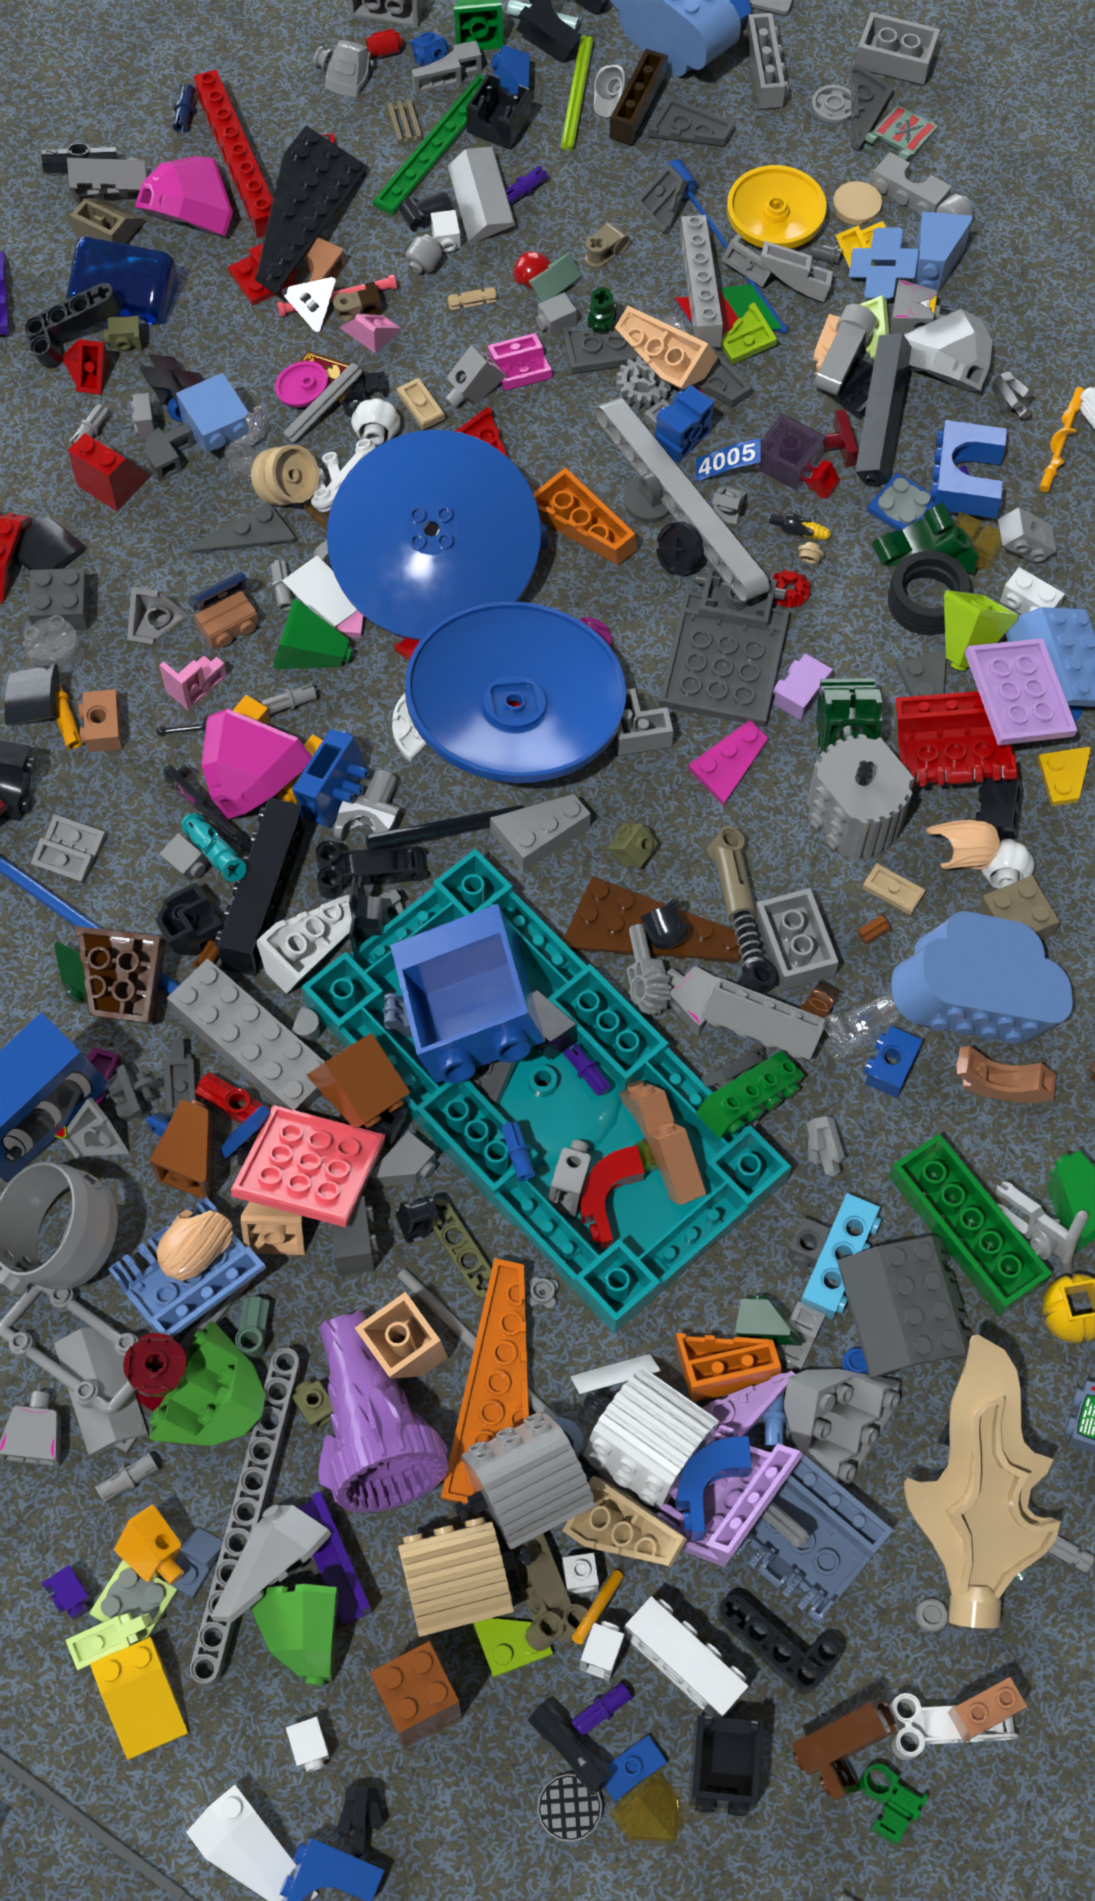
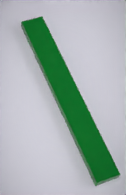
[373,74,485,216]

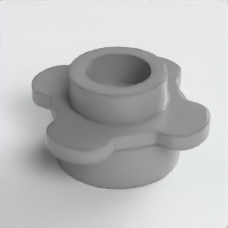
[526,1277,558,1309]

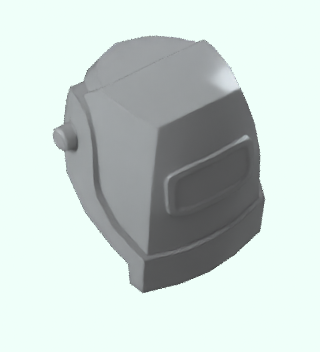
[325,40,374,97]

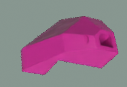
[135,156,233,236]
[202,709,312,819]

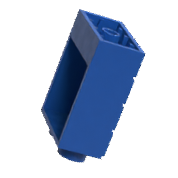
[390,904,545,1083]

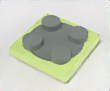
[89,1560,178,1643]

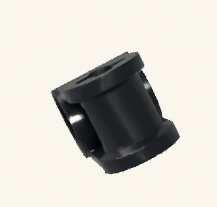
[395,1195,438,1243]

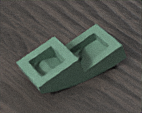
[528,252,582,303]

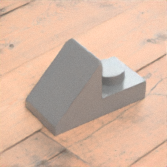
[712,486,747,524]

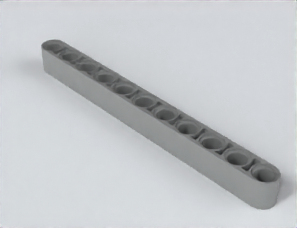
[595,398,769,602]
[190,1348,301,1688]

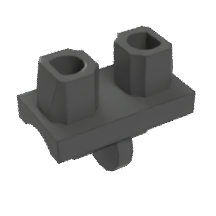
[107,1064,158,1121]

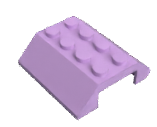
[656,1425,803,1567]

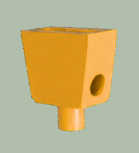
[114,1504,185,1586]

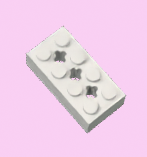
[624,1596,748,1718]

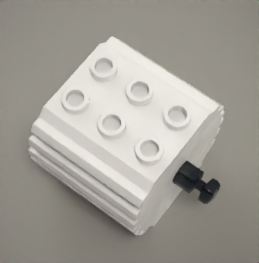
[583,1367,719,1510]

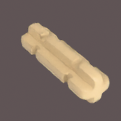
[447,287,497,310]

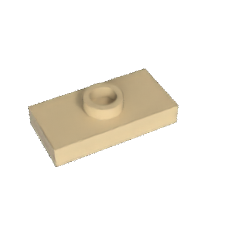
[397,378,445,430]
[862,863,926,915]

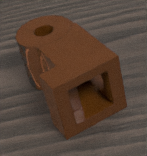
[799,980,841,1022]

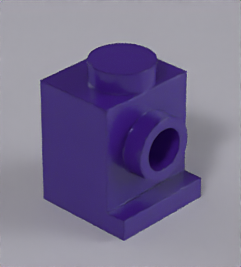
[41,1565,93,1620]

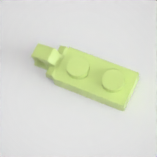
[859,295,889,360]
[66,1612,154,1670]

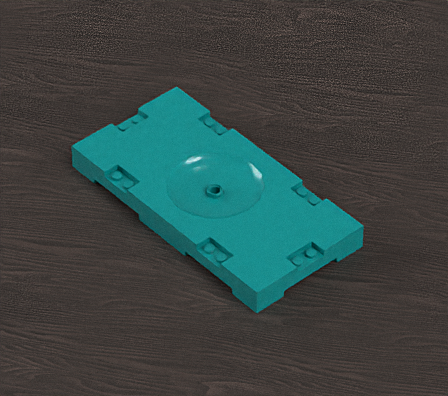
[302,849,791,1334]

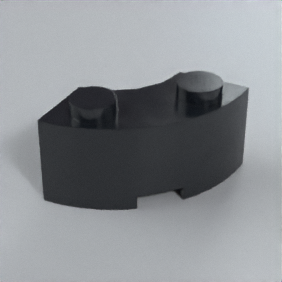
[0,740,36,821]

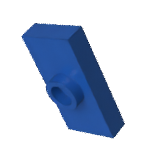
[604,1735,667,1802]

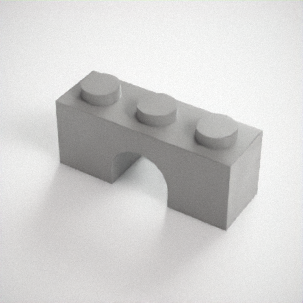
[871,152,952,216]

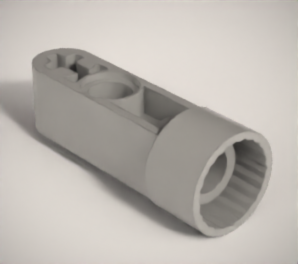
[813,304,877,395]

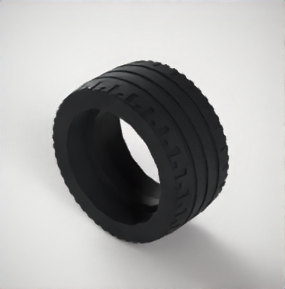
[888,550,970,636]

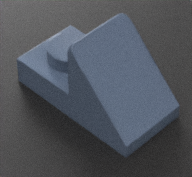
[166,1528,223,1599]

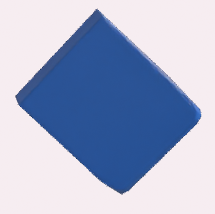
[146,1113,171,1137]

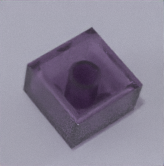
[753,413,826,490]

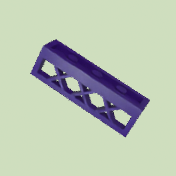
[298,1491,372,1626]

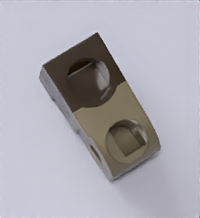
[333,281,382,322]

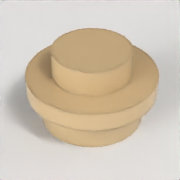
[798,542,824,564]

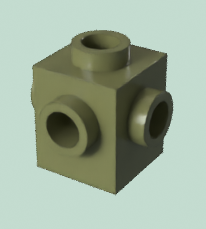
[607,824,658,868]

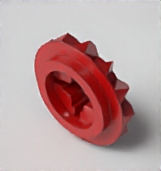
[772,569,810,608]

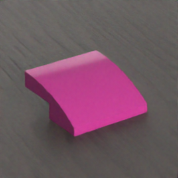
[487,333,553,391]

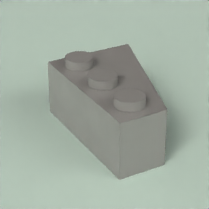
[490,794,591,872]

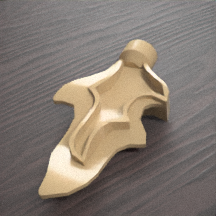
[904,1334,1061,1628]

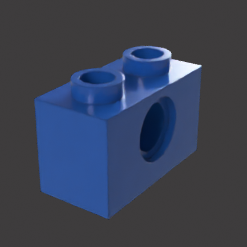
[863,1026,923,1098]

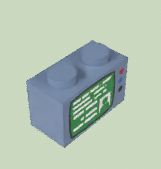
[1064,1381,1095,1454]

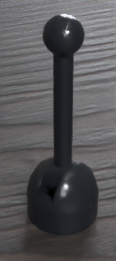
[156,716,209,737]

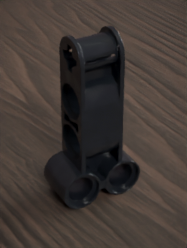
[315,840,427,899]

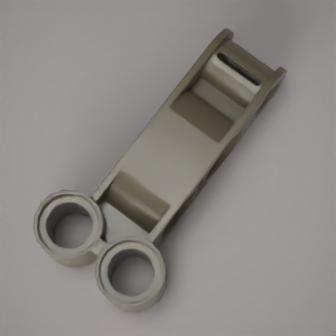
[503,1533,588,1651]

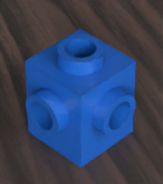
[410,31,449,67]

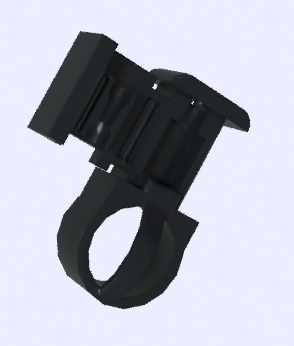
[341,371,388,418]

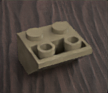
[70,198,144,255]

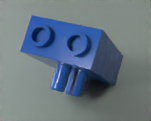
[292,729,369,828]

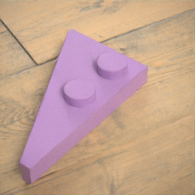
[702,1371,795,1440]

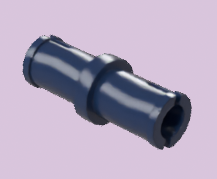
[172,84,196,132]

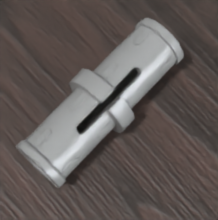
[95,1453,159,1504]

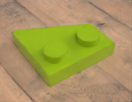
[721,303,777,365]
[473,1618,553,1678]

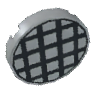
[537,1774,602,1843]

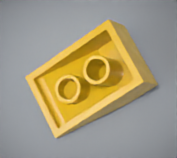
[90,1637,189,1760]

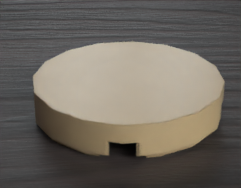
[833,181,882,225]

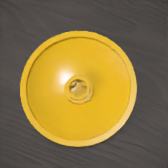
[727,165,826,249]

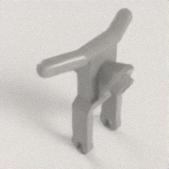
[996,1181,1089,1276]

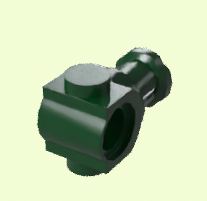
[588,287,617,334]

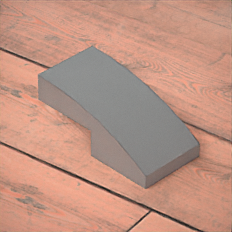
[776,1301,826,1373]

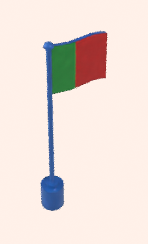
[663,159,789,337]

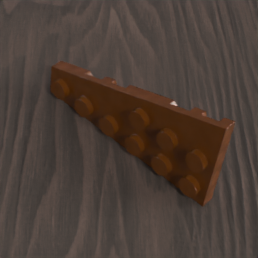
[562,876,742,963]

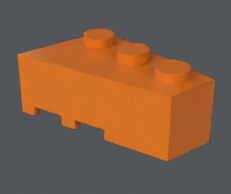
[676,1333,781,1403]

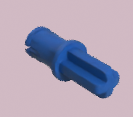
[502,1121,536,1181]

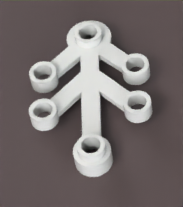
[311,439,376,512]

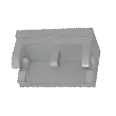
[721,234,773,287]

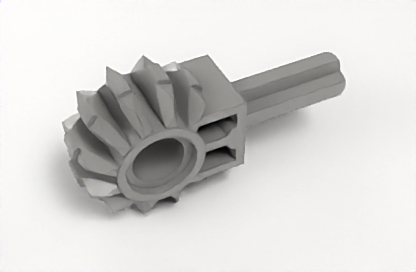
[626,924,672,1015]

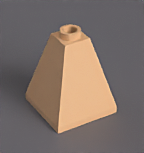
[241,1202,305,1255]

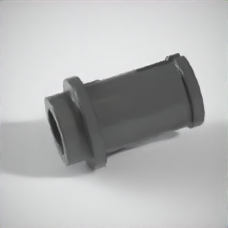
[810,242,843,266]

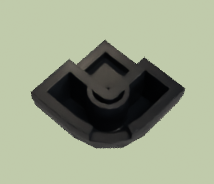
[155,882,224,955]

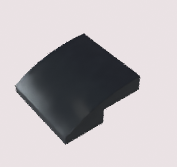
[821,357,873,420]
[13,517,84,571]
[4,664,61,726]

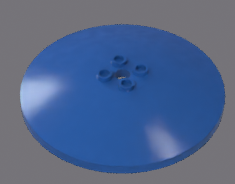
[327,430,541,641]
[405,601,626,783]

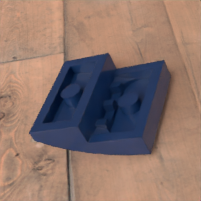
[189,572,247,612]

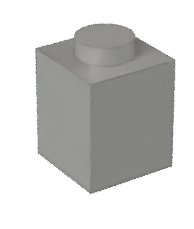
[536,293,577,337]
[159,833,209,881]

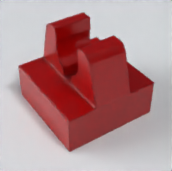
[804,460,840,499]

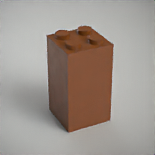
[370,1641,462,1749]

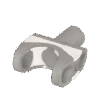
[334,770,401,848]

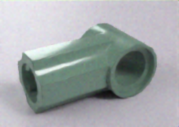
[235,1296,270,1362]

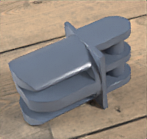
[384,993,413,1038]

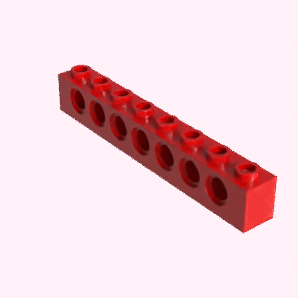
[193,69,272,238]

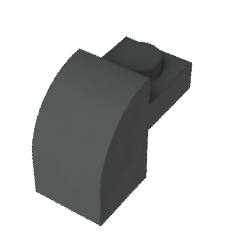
[145,423,194,482]

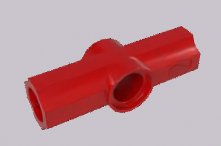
[195,1072,271,1134]

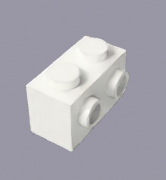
[1000,567,1064,614]

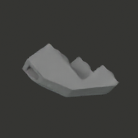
[904,309,992,391]
[784,1369,900,1486]

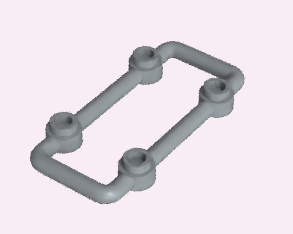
[0,1284,139,1414]

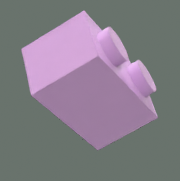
[773,653,833,720]

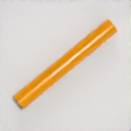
[572,1570,624,1644]

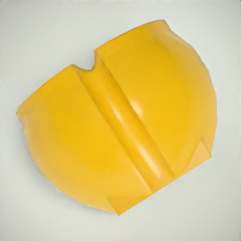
[1042,1274,1095,1343]

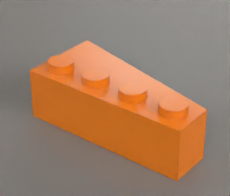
[533,467,637,565]

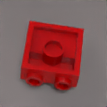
[228,243,297,306]

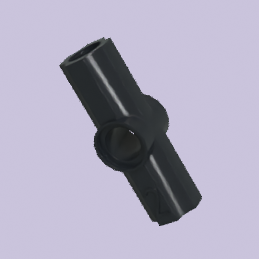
[41,143,117,173]

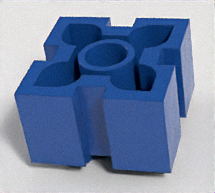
[655,385,715,463]

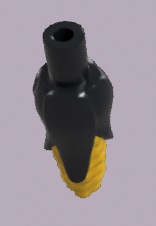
[769,513,831,540]

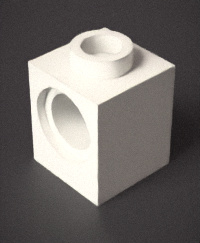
[431,210,461,252]
[562,1553,599,1596]
[286,1717,330,1772]

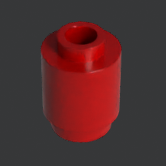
[365,28,402,59]

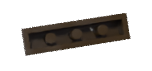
[609,49,668,145]

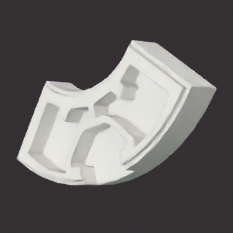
[392,693,428,762]

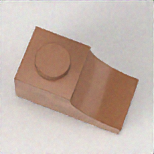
[304,238,345,282]

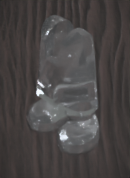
[824,994,899,1063]

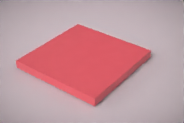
[231,1105,385,1228]

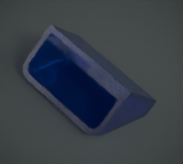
[66,236,179,324]

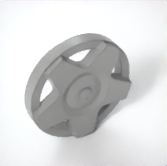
[811,85,851,124]

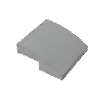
[30,814,107,883]

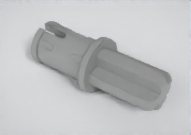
[68,404,109,446]
[271,560,293,611]
[262,683,317,714]

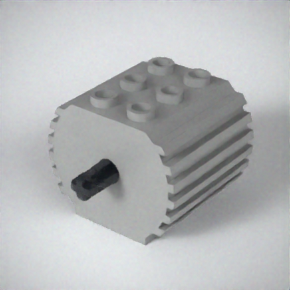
[806,734,914,861]
[454,1413,595,1550]

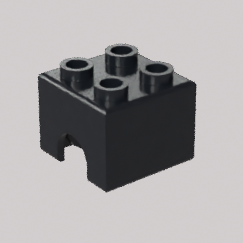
[466,73,532,148]

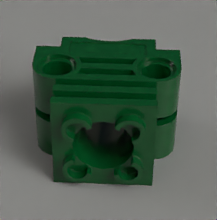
[816,678,882,757]

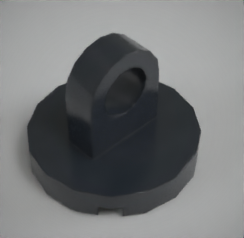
[656,521,704,575]

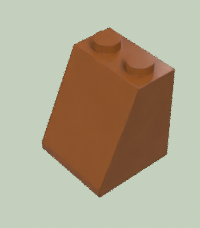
[306,1033,410,1129]
[150,1099,214,1201]

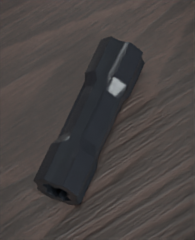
[528,1701,613,1796]

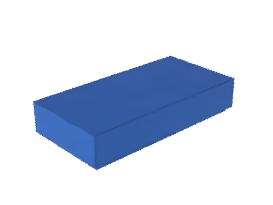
[219,1105,271,1158]

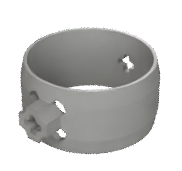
[0,1162,118,1294]

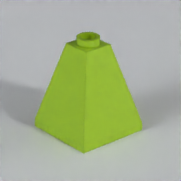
[944,590,1019,671]

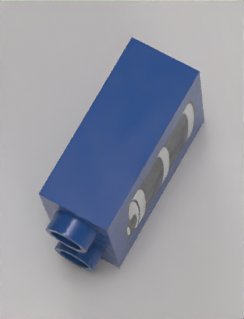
[0,1012,111,1183]

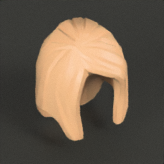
[925,820,1001,870]
[156,1209,233,1281]

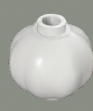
[351,398,400,446]
[981,839,1035,889]

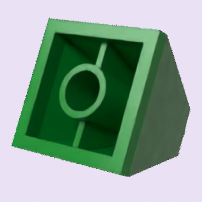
[453,0,504,51]
[273,599,352,669]

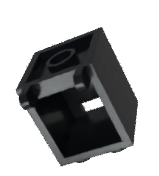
[688,1715,763,1817]

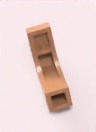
[956,1046,1056,1103]

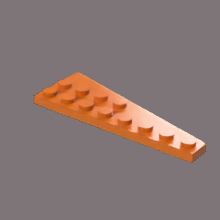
[441,1258,529,1505]

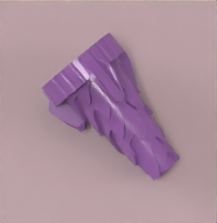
[319,1310,449,1513]

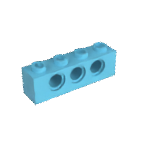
[800,1193,881,1320]

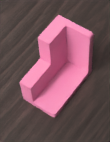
[159,656,227,710]

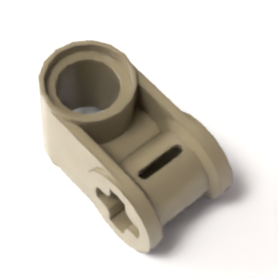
[585,222,630,269]

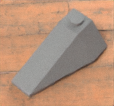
[211,1505,331,1622]

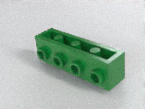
[696,1050,805,1139]

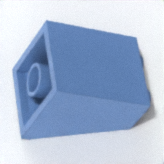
[913,211,972,293]
[176,373,253,453]

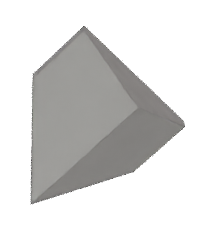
[127,587,188,644]
[61,1098,130,1159]

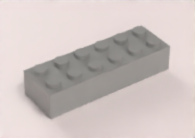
[167,958,325,1113]

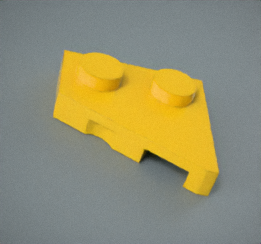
[1037,747,1091,806]

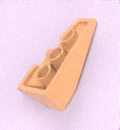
[615,306,718,390]

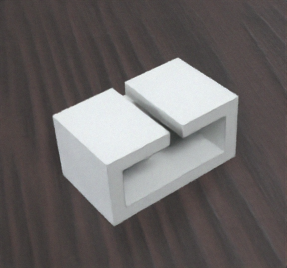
[579,1621,624,1681]

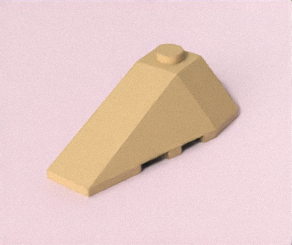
[562,1476,687,1567]

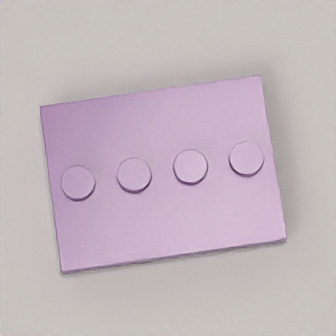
[965,638,1078,745]

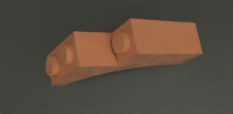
[619,1080,706,1205]

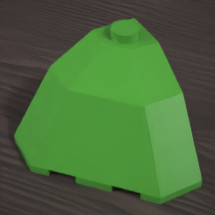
[250,1584,339,1687]

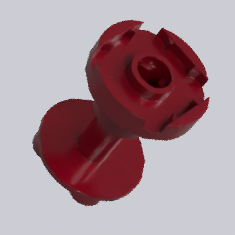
[123,1333,187,1412]

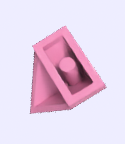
[339,314,402,353]

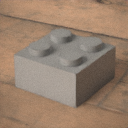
[130,393,155,439]

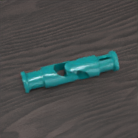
[181,812,246,882]

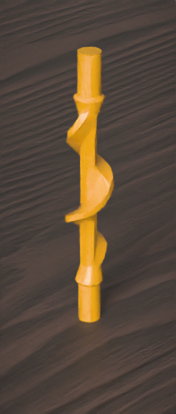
[1039,387,1085,492]

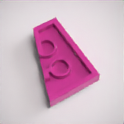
[688,721,768,806]

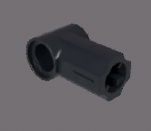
[399,192,453,232]

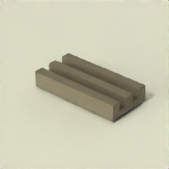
[387,99,422,145]

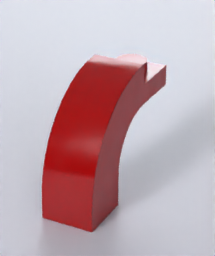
[580,1145,645,1250]

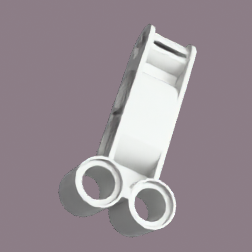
[889,1693,1018,1761]

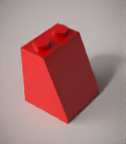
[68,433,151,512]

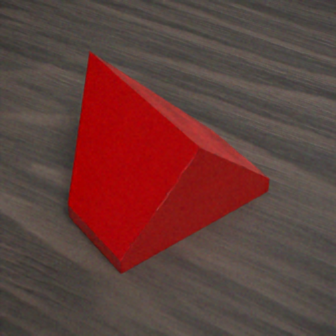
[62,339,110,394]

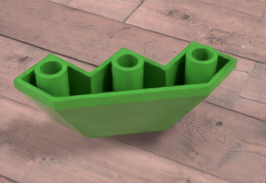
[149,1321,265,1446]

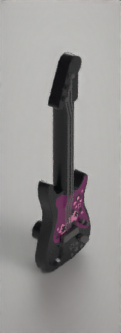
[163,764,252,854]

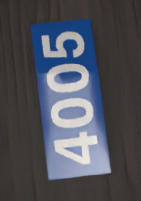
[695,438,761,482]

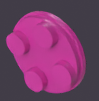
[275,361,328,408]

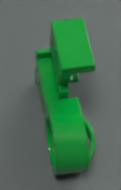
[859,1764,928,1845]

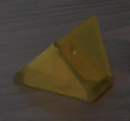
[608,1771,679,1842]

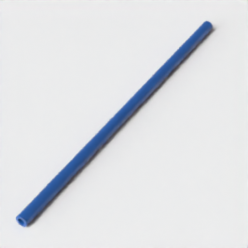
[0,856,180,995]

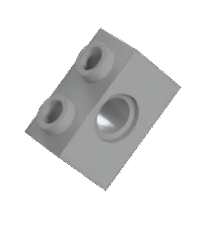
[998,507,1057,563]

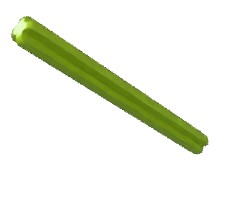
[560,35,593,151]

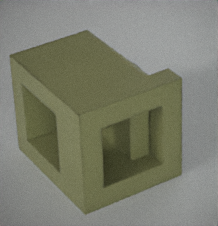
[104,316,142,352]
[292,1380,334,1432]

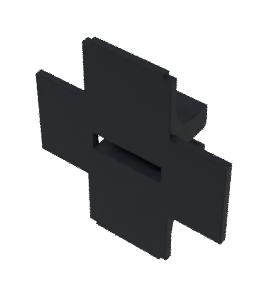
[140,354,205,405]
[349,876,385,957]

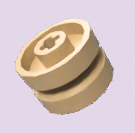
[251,445,319,506]

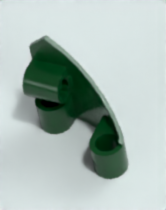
[871,503,979,573]

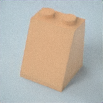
[355,1292,448,1379]

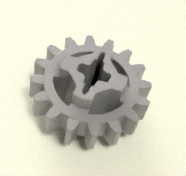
[616,356,671,408]

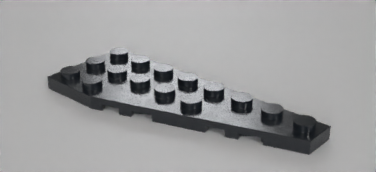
[255,125,368,294]

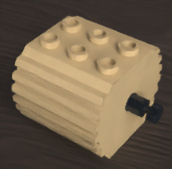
[398,1517,531,1637]

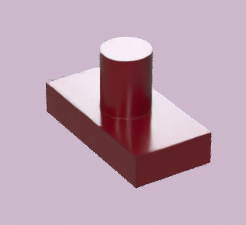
[819,409,858,467]

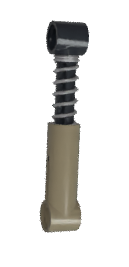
[707,826,776,994]

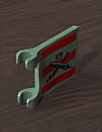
[863,104,938,163]

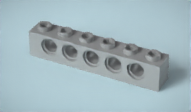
[680,215,723,347]

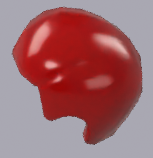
[512,251,551,289]

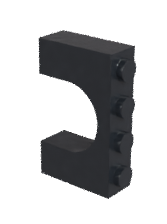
[516,0,607,63]

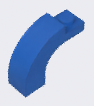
[675,1436,751,1541]

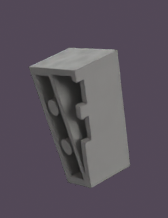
[67,158,148,202]

